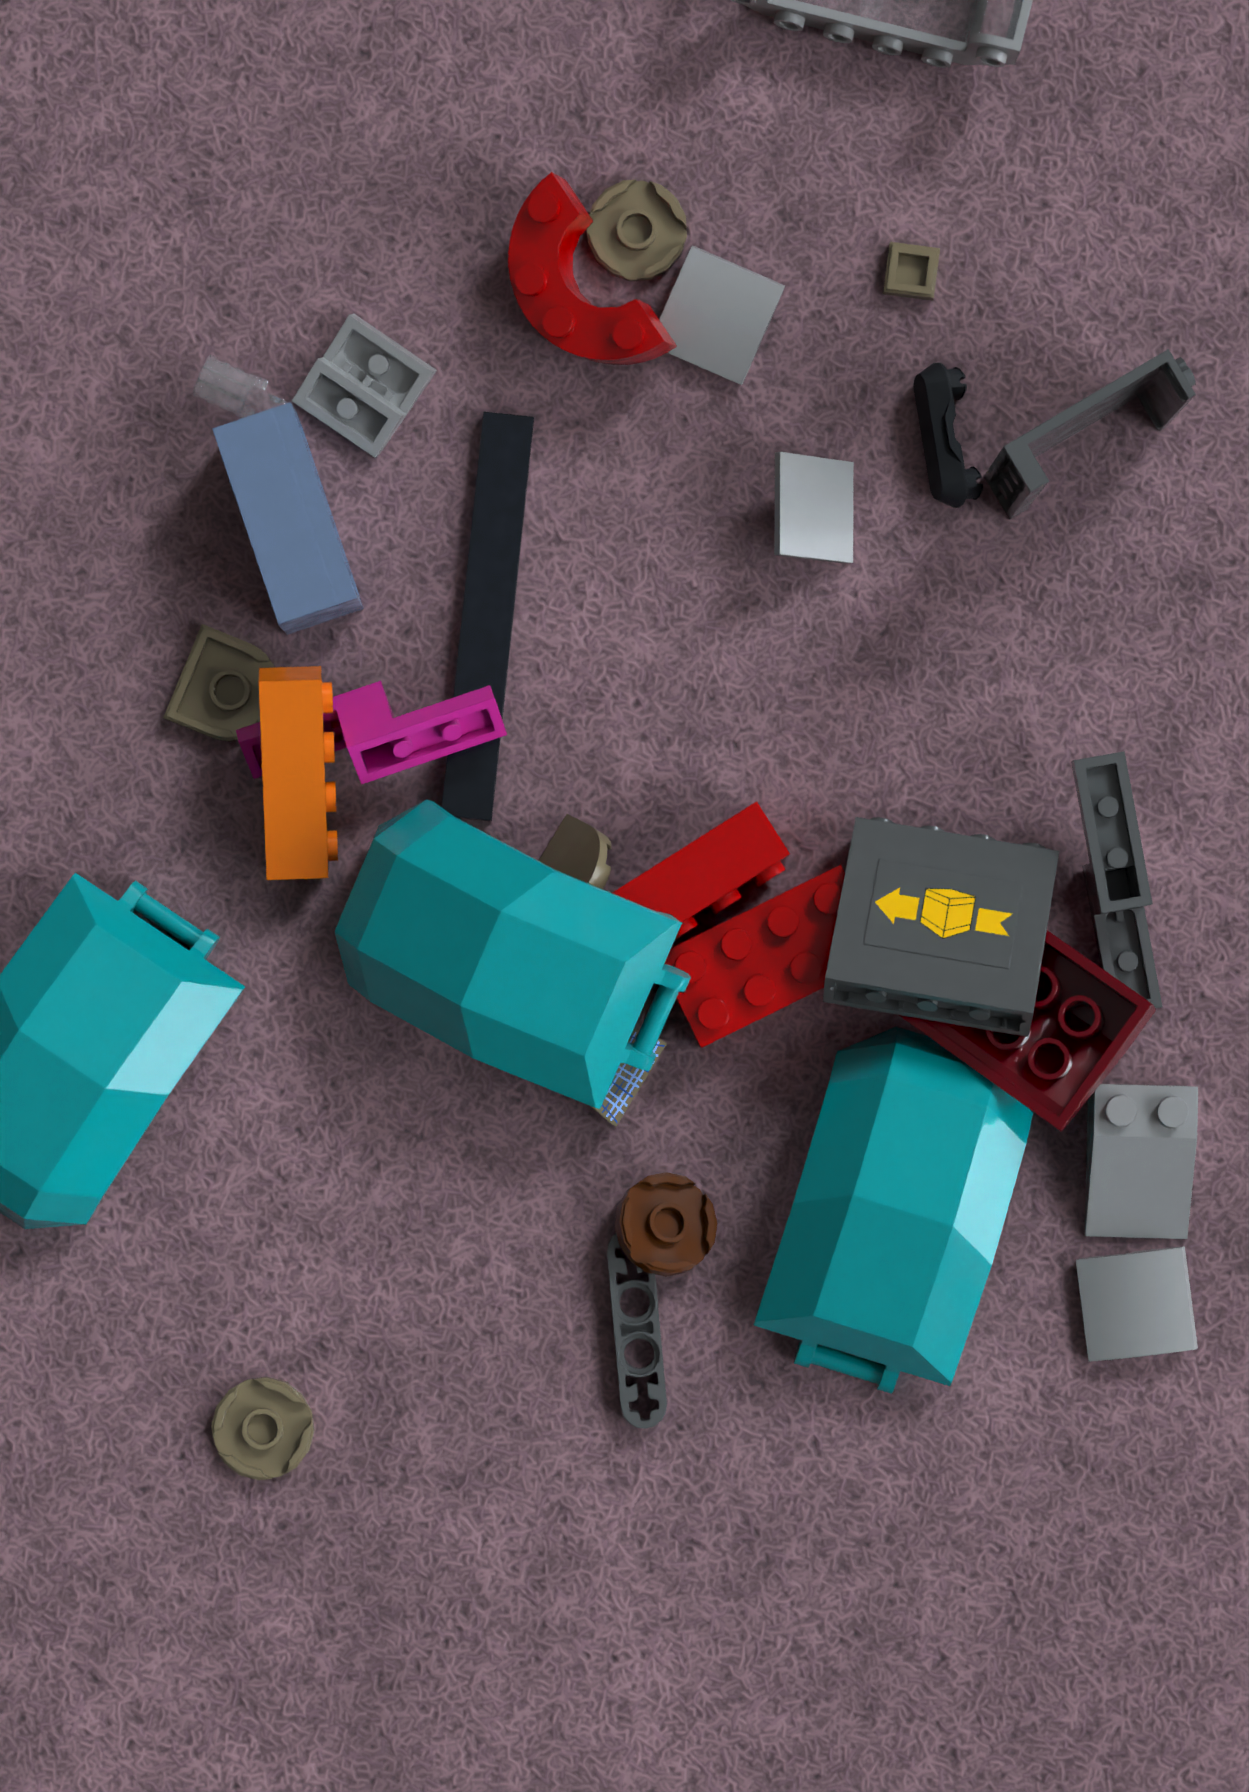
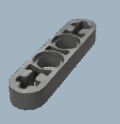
[607,1233,667,1429]

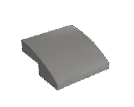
[659,245,785,385]
[292,313,437,458]
[1076,1246,1198,1362]

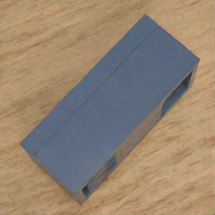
[212,402,364,635]

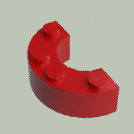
[508,172,677,365]

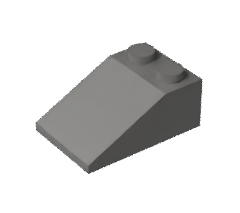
[1085,1083,1198,1239]

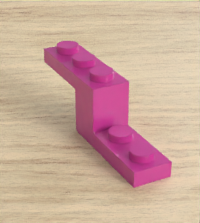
[236,681,507,785]

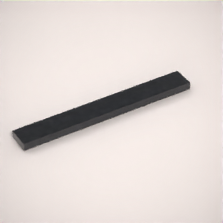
[442,412,534,821]

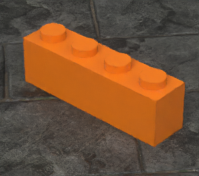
[259,666,338,880]

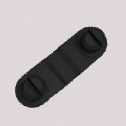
[913,362,983,508]

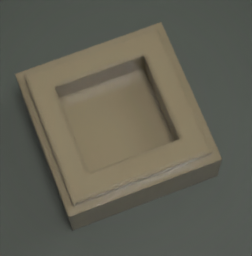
[883,242,940,301]

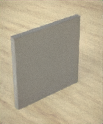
[774,452,854,563]

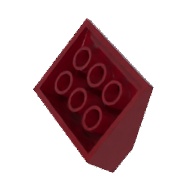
[899,930,1156,1132]

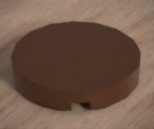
[614,1172,718,1277]

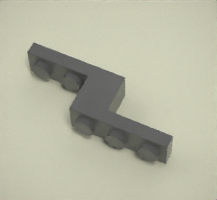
[1071,751,1163,1008]

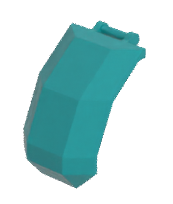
[335,799,691,1109]
[0,873,245,1229]
[753,1026,1033,1394]

